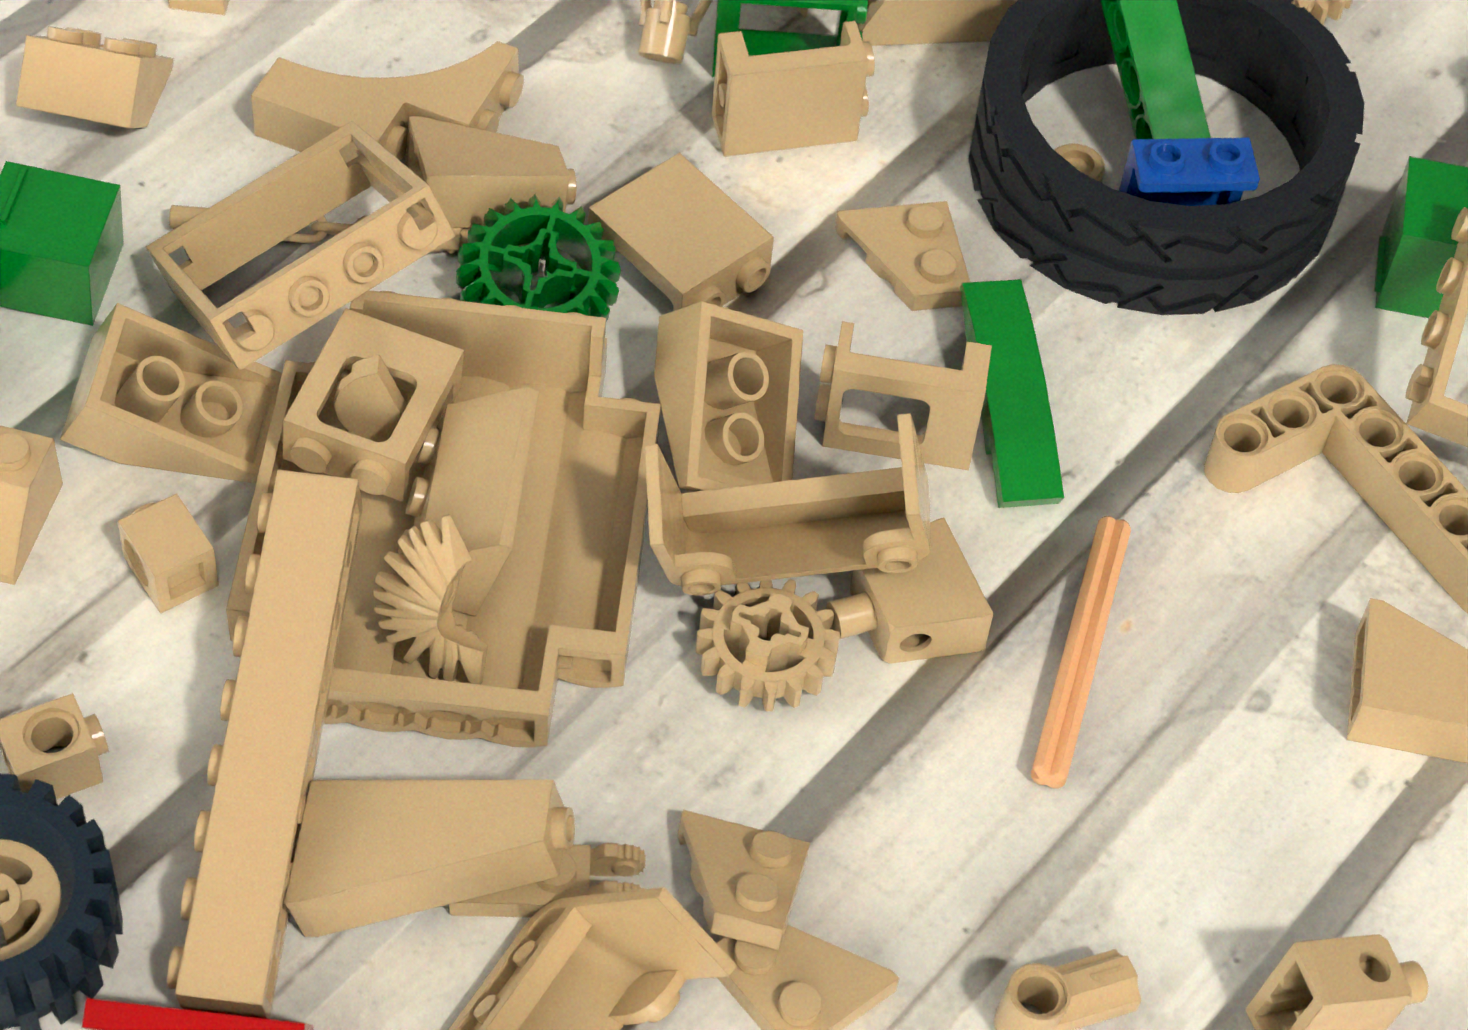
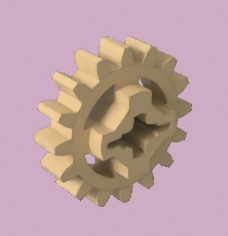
[696,579,840,711]

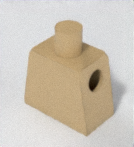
[826,518,993,664]
[1245,934,1428,1030]

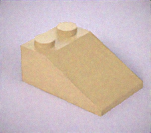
[654,301,803,492]
[60,303,282,484]

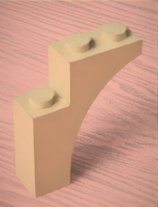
[251,41,524,163]

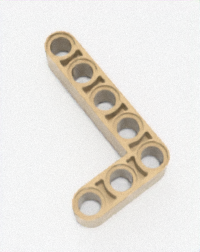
[1204,364,1468,613]

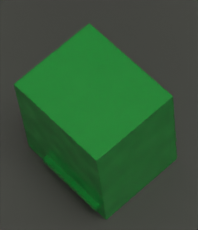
[1374,156,1468,318]
[0,161,124,326]

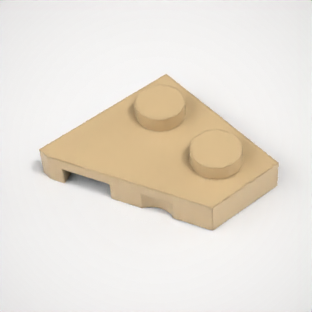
[835,201,970,311]
[677,810,810,951]
[717,924,899,1030]

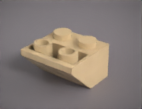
[16,26,174,128]

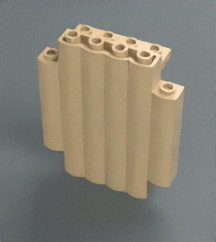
[226,290,661,747]

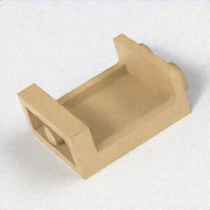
[712,21,875,157]
[588,152,774,311]

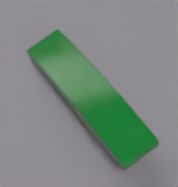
[960,279,1064,508]

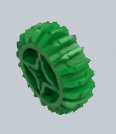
[456,194,621,322]

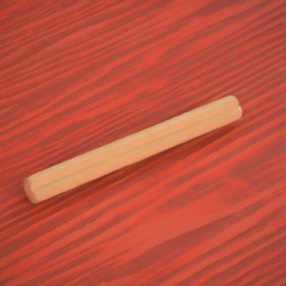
[1031,516,1131,789]

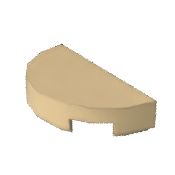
[334,355,408,442]

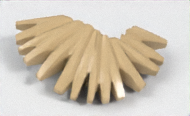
[373,514,488,685]

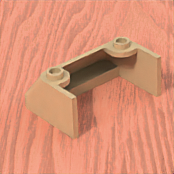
[645,413,930,595]
[449,887,737,1030]

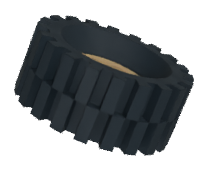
[0,773,123,1030]

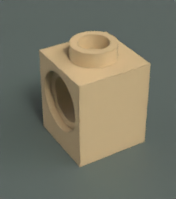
[118,494,219,613]
[0,693,109,799]

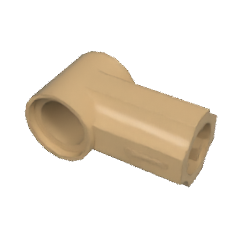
[994,949,1142,1030]

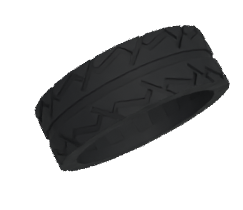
[968,0,1365,315]

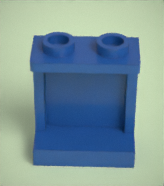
[1119,137,1260,206]

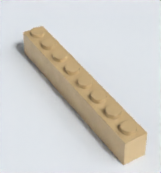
[167,470,363,1019]

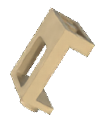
[283,308,464,502]
[814,321,992,470]

